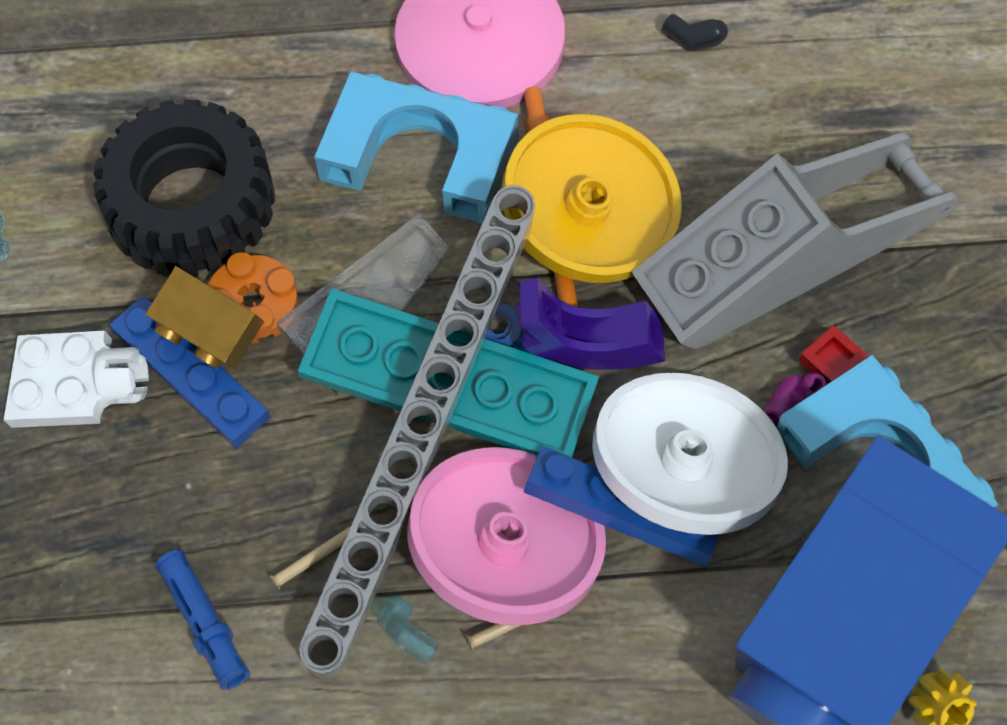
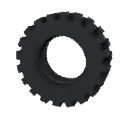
[93,99,275,277]

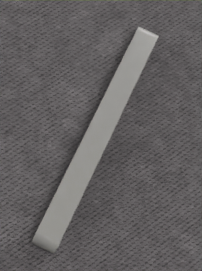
[299,185,535,678]

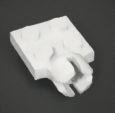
[4,331,149,428]

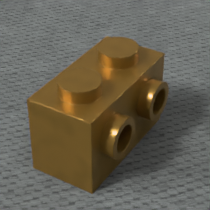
[145,266,265,369]

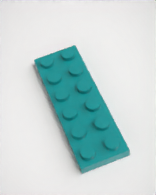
[297,288,599,458]

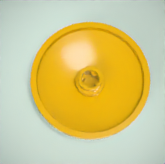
[501,114,682,283]

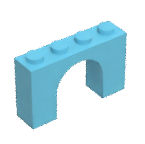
[314,71,519,223]
[777,355,998,508]

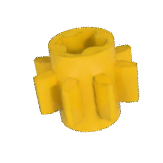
[908,668,977,725]

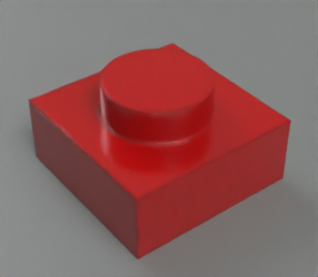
[799,325,868,384]

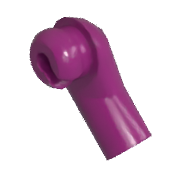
[763,372,827,426]

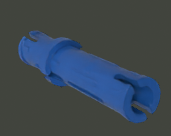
[155,549,251,690]

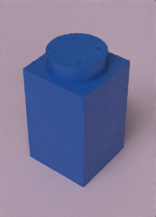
[728,435,1007,725]

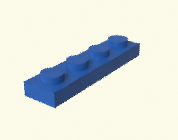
[109,295,271,449]
[523,446,719,567]

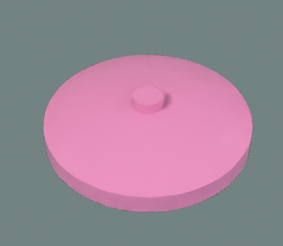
[395,0,565,108]
[407,447,606,625]

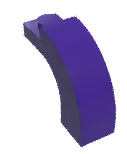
[516,277,665,370]

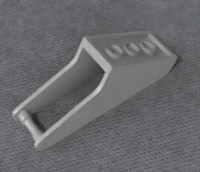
[632,132,960,349]

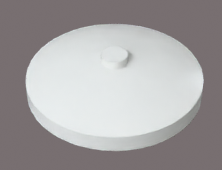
[592,373,788,535]

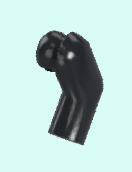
[662,13,728,52]

